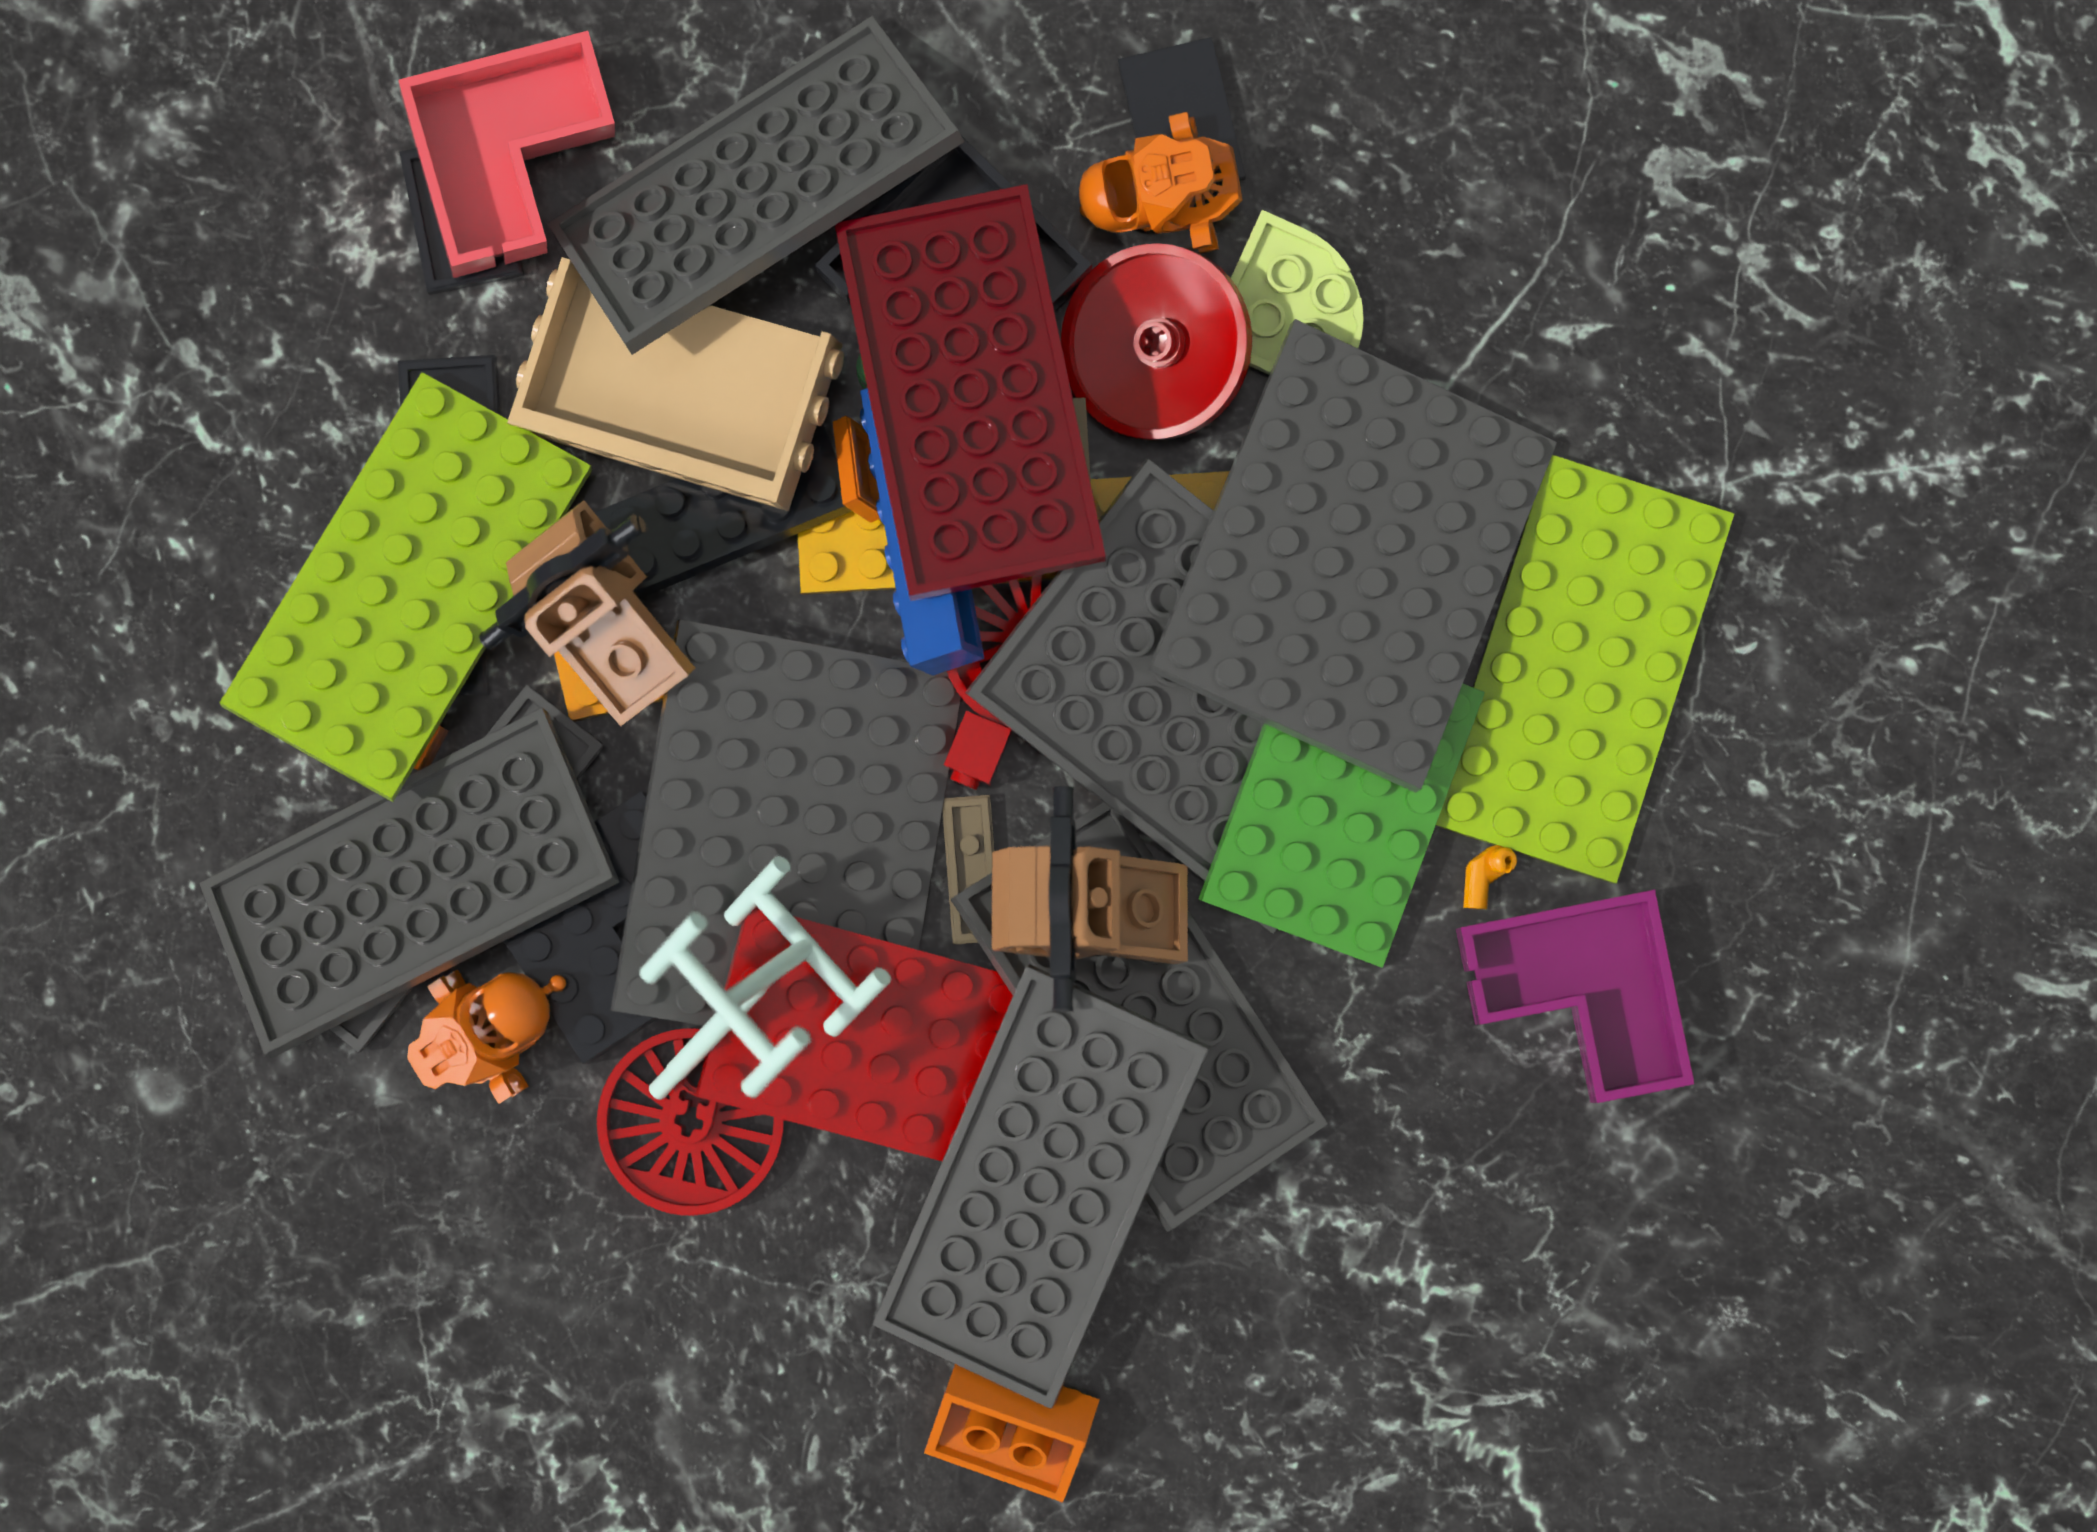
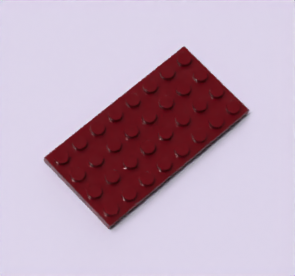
[835,184,1106,601]

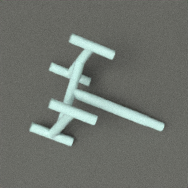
[640,856,891,1099]

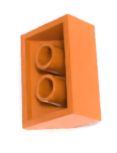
[924,1364,1100,1503]

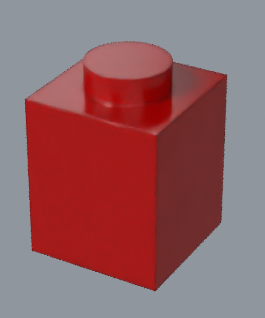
[944,711,1012,790]

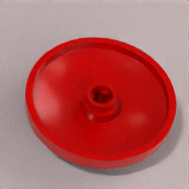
[1061,243,1252,440]

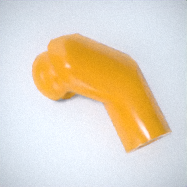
[1463,845,1517,910]

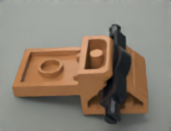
[479,500,695,727]
[992,786,1188,1012]

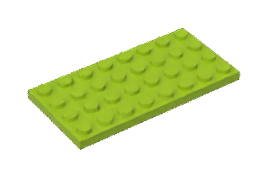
[220,372,592,802]
[1436,455,1734,884]

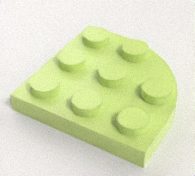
[1231,210,1363,375]

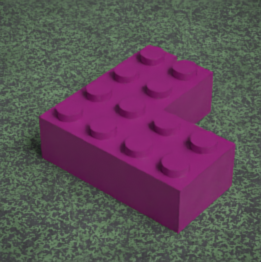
[1456,890,1694,1103]

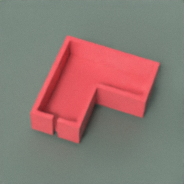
[398,31,615,278]

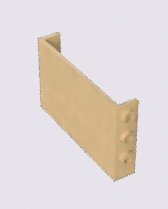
[507,257,844,511]

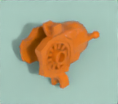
[1079,112,1243,254]
[407,969,566,1104]

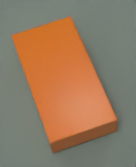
[832,415,880,523]

